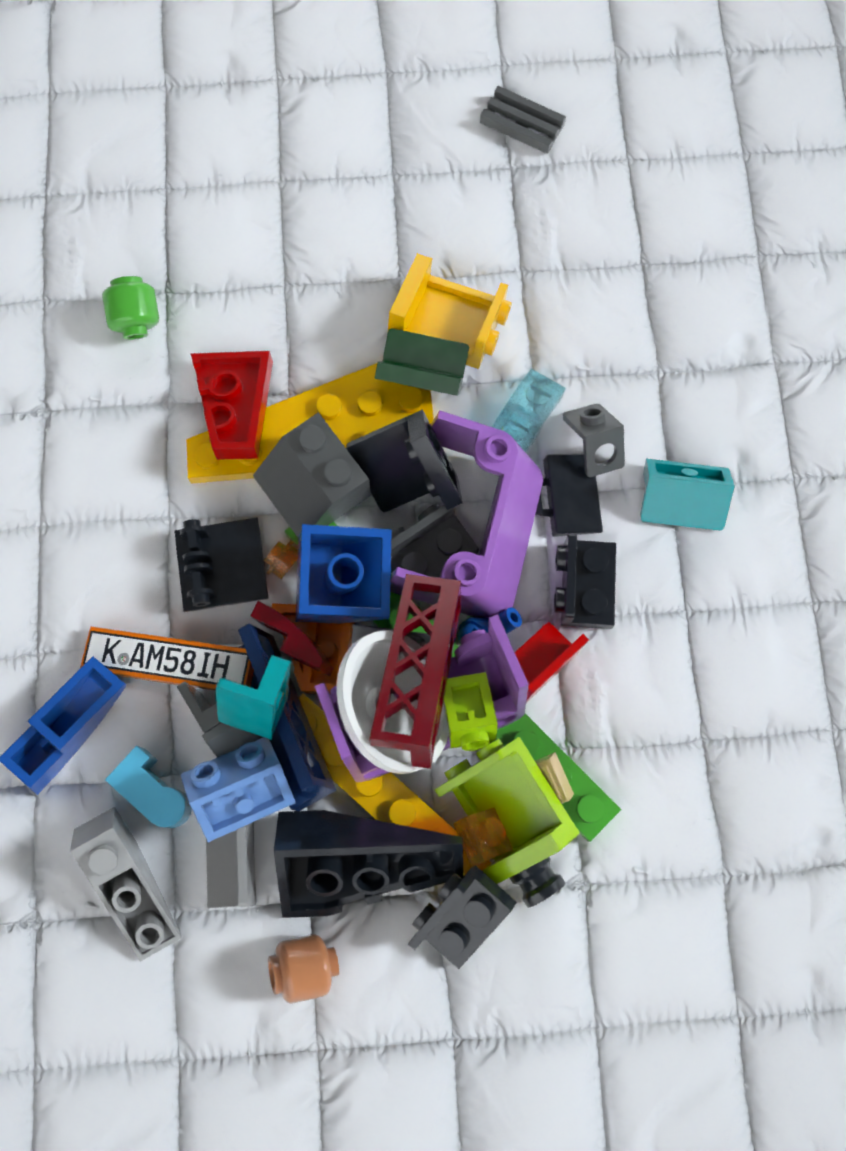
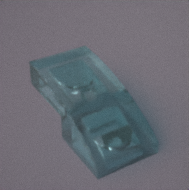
[492,369,566,452]

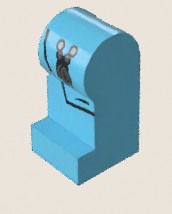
[105,745,192,828]

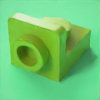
[443,672,498,751]

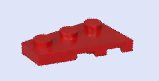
[190,351,273,460]

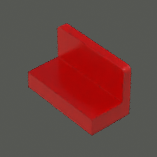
[515,621,589,703]

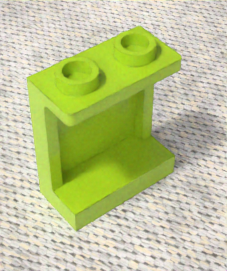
[435,737,580,884]

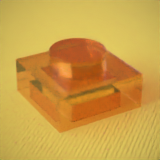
[453,807,513,867]

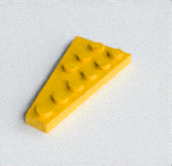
[186,363,434,484]

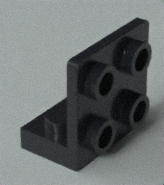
[346,409,463,512]

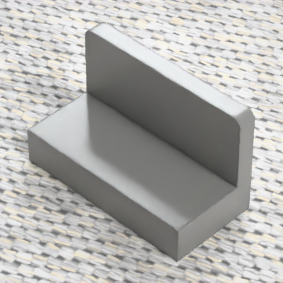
[206,822,256,908]

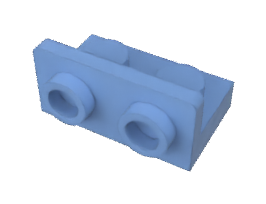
[181,737,296,842]

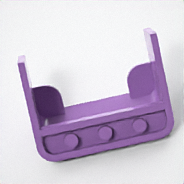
[390,410,543,618]
[315,614,529,782]

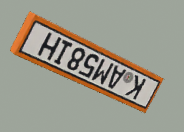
[80,626,254,691]

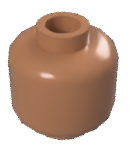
[268,934,339,1004]

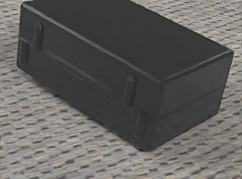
[535,454,603,537]

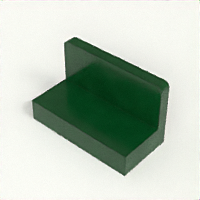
[375,328,469,396]

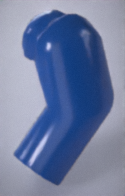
[457,607,522,643]

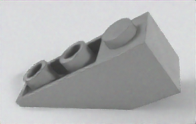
[70,807,182,961]

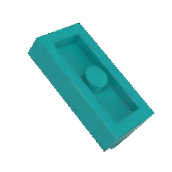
[640,458,735,531]
[216,655,291,740]

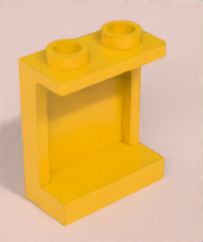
[388,253,512,369]

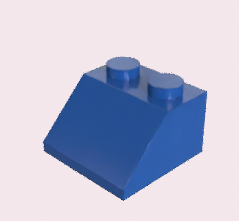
[295,524,392,624]

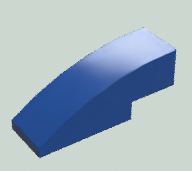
[0,656,126,795]

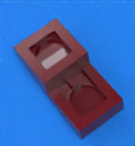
[250,601,334,677]

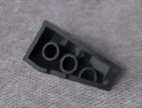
[274,810,464,918]

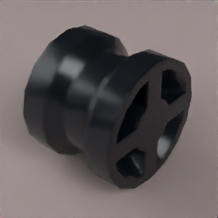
[510,857,566,908]

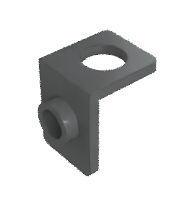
[563,403,625,477]

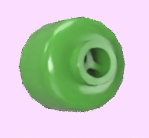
[102,276,159,340]

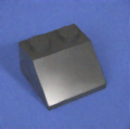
[253,412,371,538]

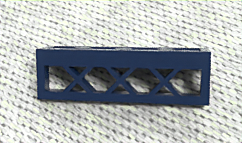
[238,623,337,811]

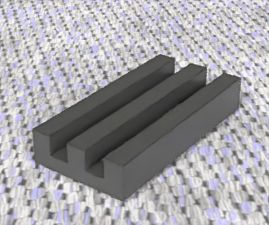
[480,86,566,154]

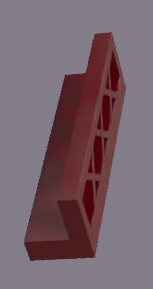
[369,574,461,769]

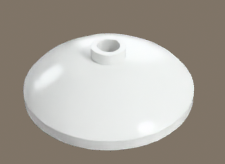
[337,630,449,774]

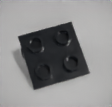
[174,517,269,612]

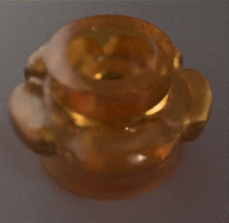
[264,540,298,580]

